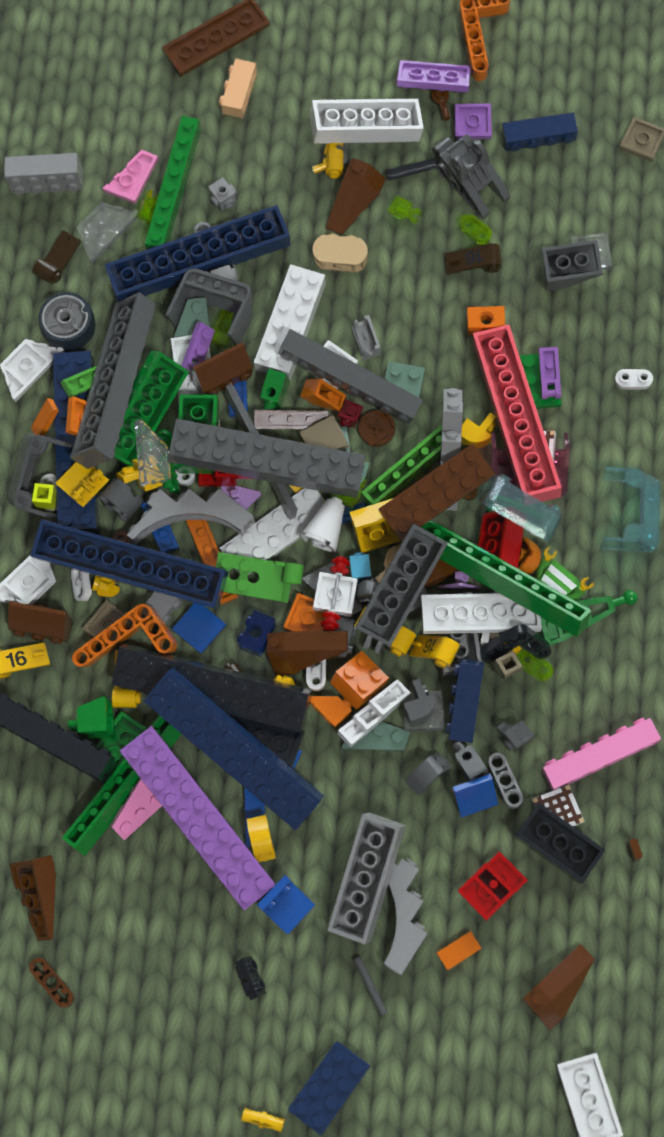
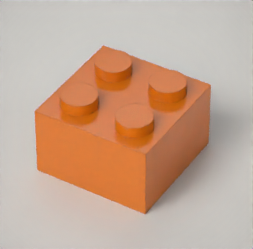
[330,651,389,710]

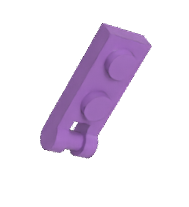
[181,322,215,374]
[539,347,561,400]

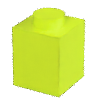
[32,483,57,510]

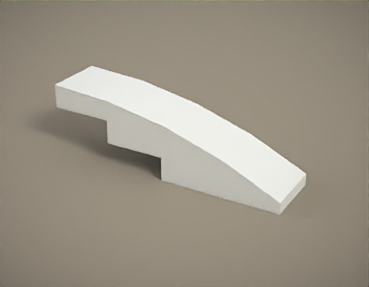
[337,679,411,748]

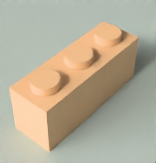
[219,59,257,118]

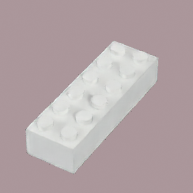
[309,99,424,143]
[254,264,326,381]

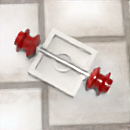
[313,556,358,631]

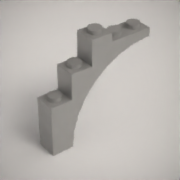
[440,388,463,511]
[127,489,255,545]
[384,859,427,976]

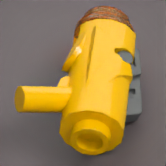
[312,143,348,179]

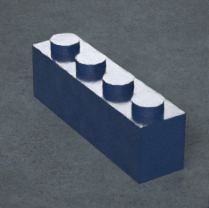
[502,112,578,151]
[446,659,484,743]

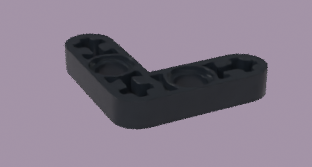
[480,624,552,662]

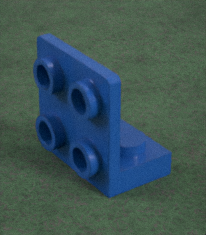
[257,875,315,934]

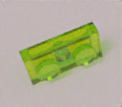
[211,309,234,348]

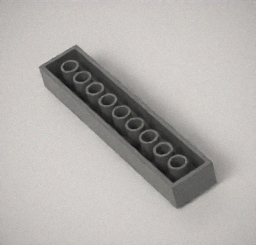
[70,292,155,469]
[168,419,365,498]

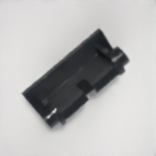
[235,956,267,1001]

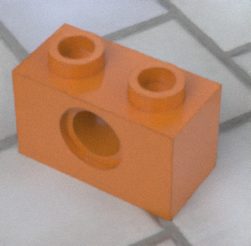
[467,306,505,336]

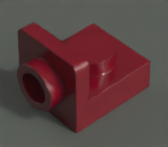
[337,400,364,428]

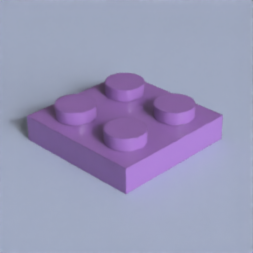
[455,104,492,140]

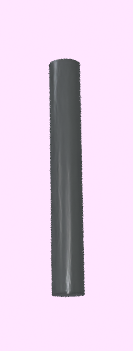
[354,957,388,1016]

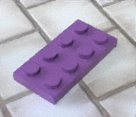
[397,60,471,93]

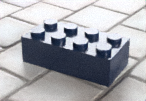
[288,1041,370,1136]

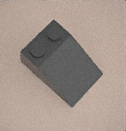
[542,240,603,291]

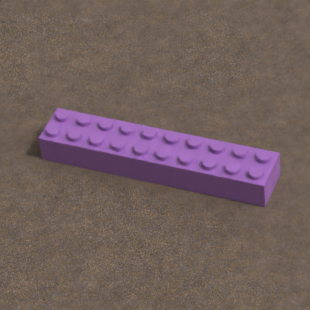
[120,726,276,911]

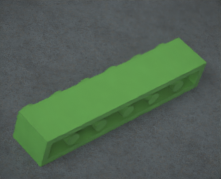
[361,425,442,506]

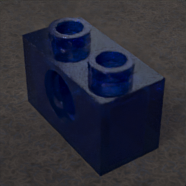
[237,610,277,658]

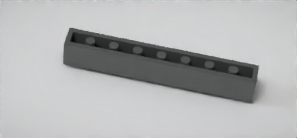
[278,329,423,424]

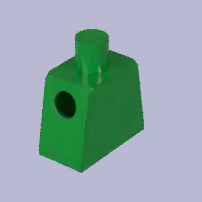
[260,368,290,410]
[68,696,115,739]

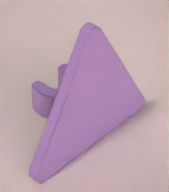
[221,486,261,510]
[438,571,481,590]

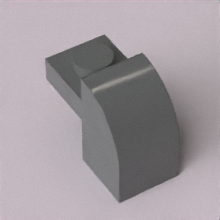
[404,678,435,727]
[405,752,451,796]

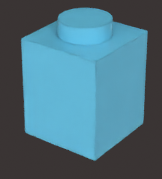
[350,552,371,583]

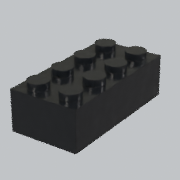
[514,802,605,884]

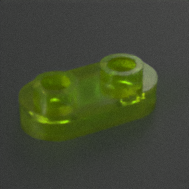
[460,214,492,244]
[518,650,554,682]

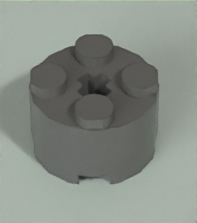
[98,478,143,522]

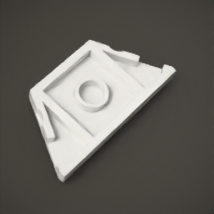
[0,339,65,402]
[0,556,56,605]

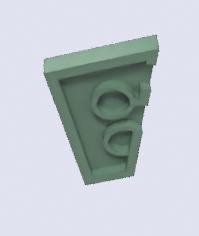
[341,712,410,752]

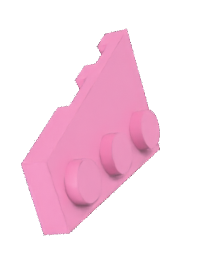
[102,150,159,204]
[110,779,161,840]

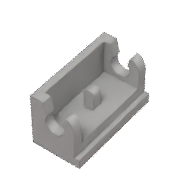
[352,315,381,361]

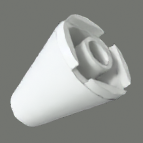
[300,497,345,552]

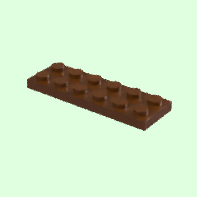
[162,0,270,77]
[378,443,496,542]

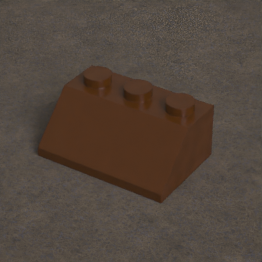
[193,342,253,395]
[8,602,73,645]

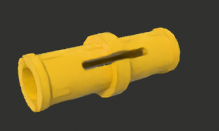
[241,1108,285,1132]

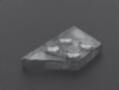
[77,202,140,263]
[134,419,171,486]

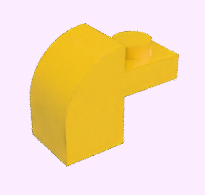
[461,412,497,449]
[116,459,163,491]
[246,815,276,862]

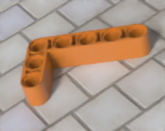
[459,0,510,81]
[72,604,177,667]

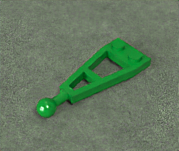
[541,590,638,645]

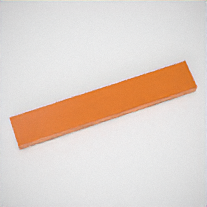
[186,520,238,605]

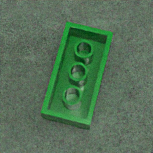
[176,394,220,474]

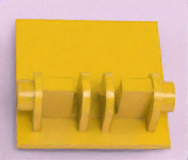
[55,462,109,507]

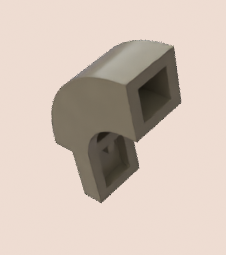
[479,633,523,679]

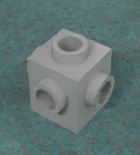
[208,177,237,211]

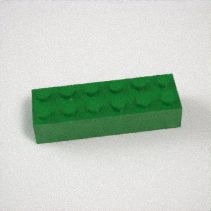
[113,351,189,467]

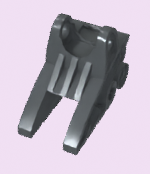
[432,134,510,219]

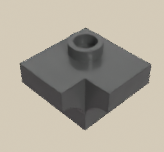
[496,720,535,753]

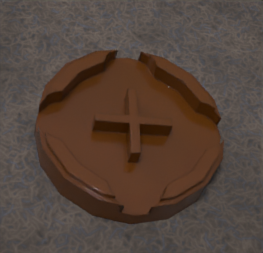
[358,410,395,447]

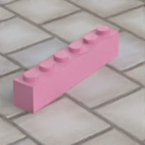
[542,718,661,791]

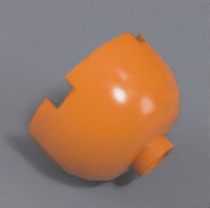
[518,536,541,575]

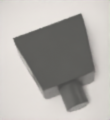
[452,741,488,782]

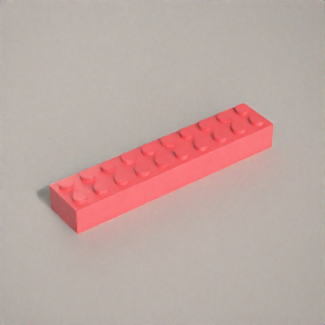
[473,324,562,507]

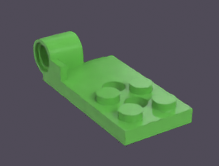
[216,552,304,603]

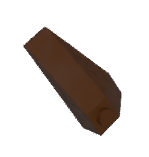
[267,631,348,676]
[521,944,595,1031]

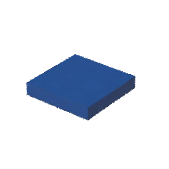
[172,603,226,654]
[453,774,499,818]

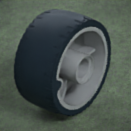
[39,292,95,351]

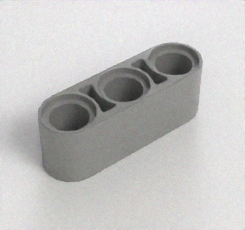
[488,753,523,810]

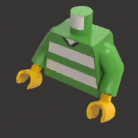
[535,547,594,600]

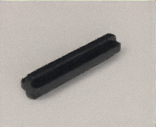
[386,158,438,181]

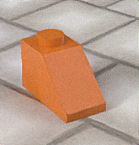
[300,378,346,412]
[310,696,352,730]

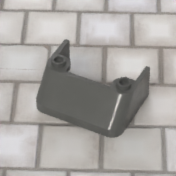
[166,268,252,345]
[8,433,74,518]

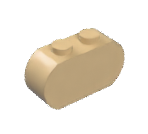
[313,234,368,272]

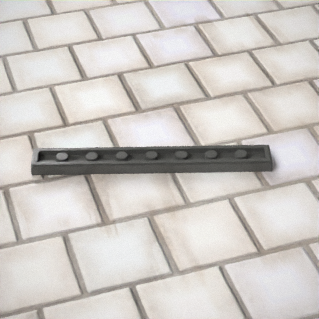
[225,384,298,520]

